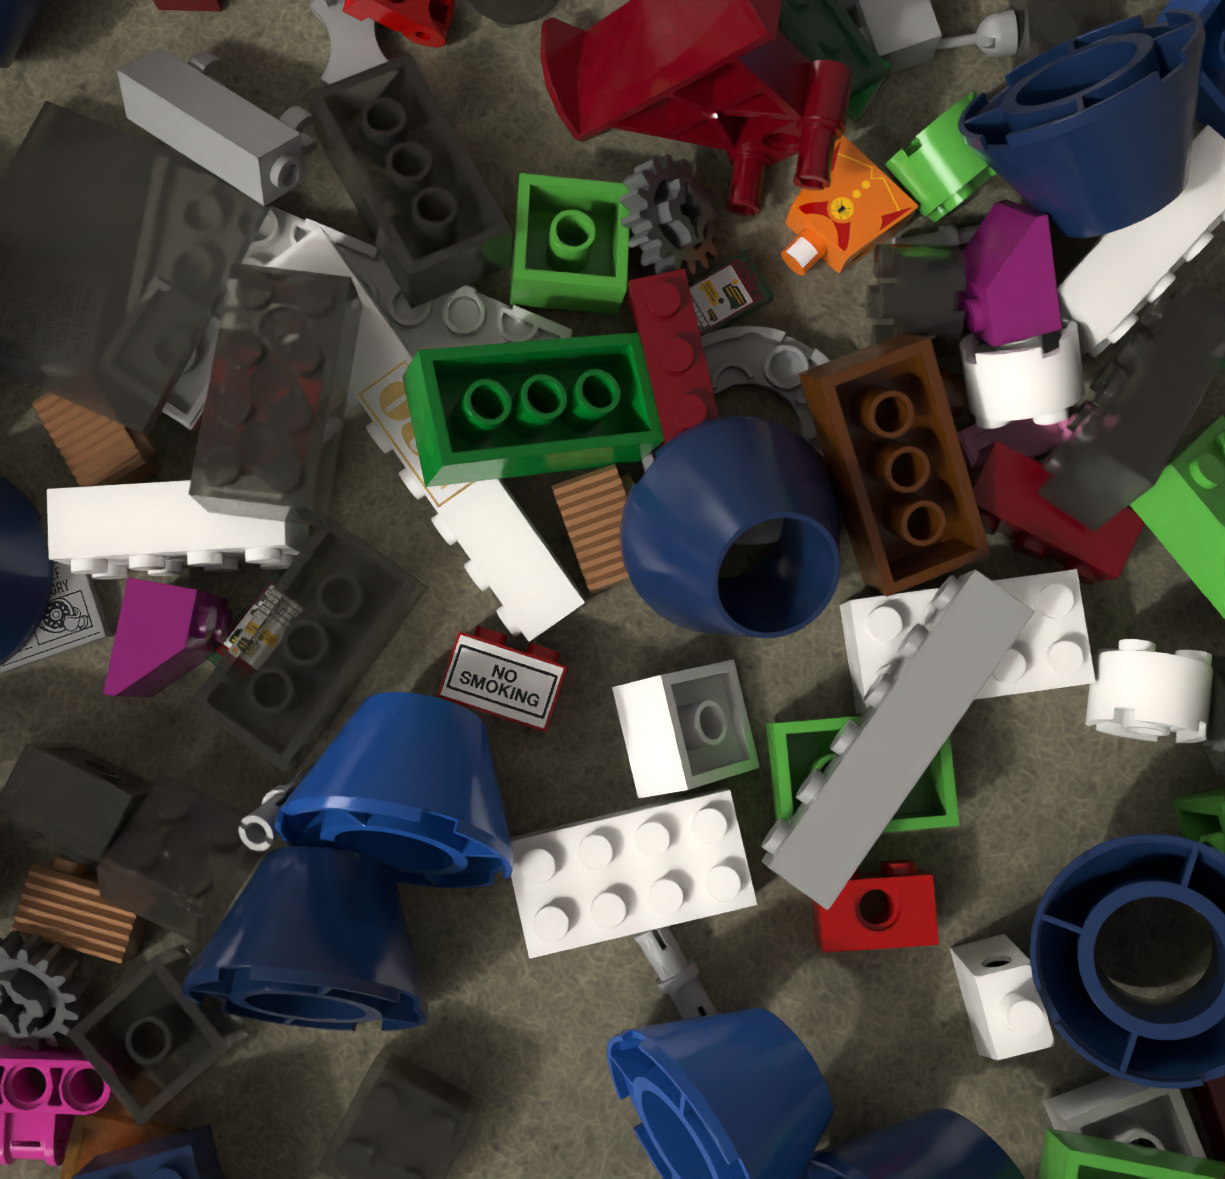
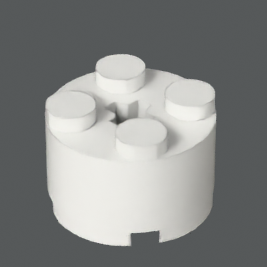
[960,320,1085,429]
[1085,639,1213,743]

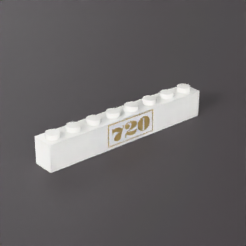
[264,226,587,642]

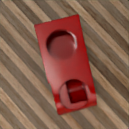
[342,0,456,48]

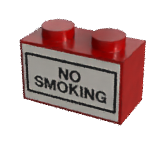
[437,625,569,732]

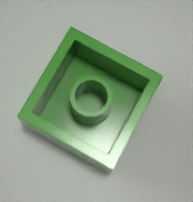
[509,173,630,315]

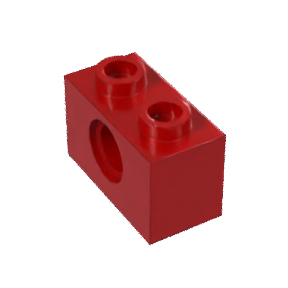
[812,860,939,953]

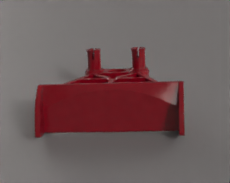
[540,0,853,216]

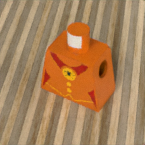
[781,134,919,276]

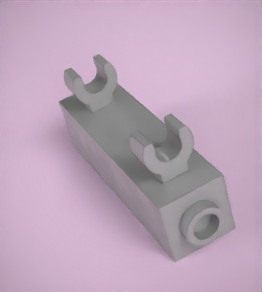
[117,48,317,206]

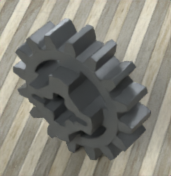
[619,154,722,277]
[0,930,91,1051]

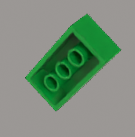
[402,332,664,488]

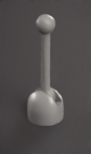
[936,10,1018,58]

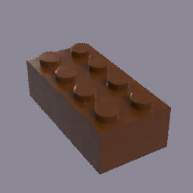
[799,333,991,597]

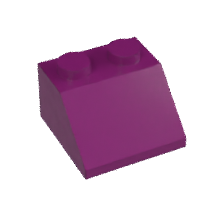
[946,199,1062,347]
[103,577,232,698]

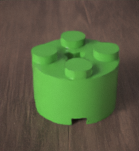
[884,90,996,223]

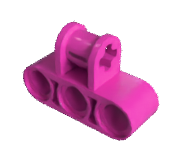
[0,1045,130,1166]

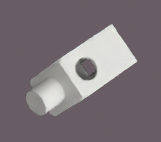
[950,934,1054,1060]

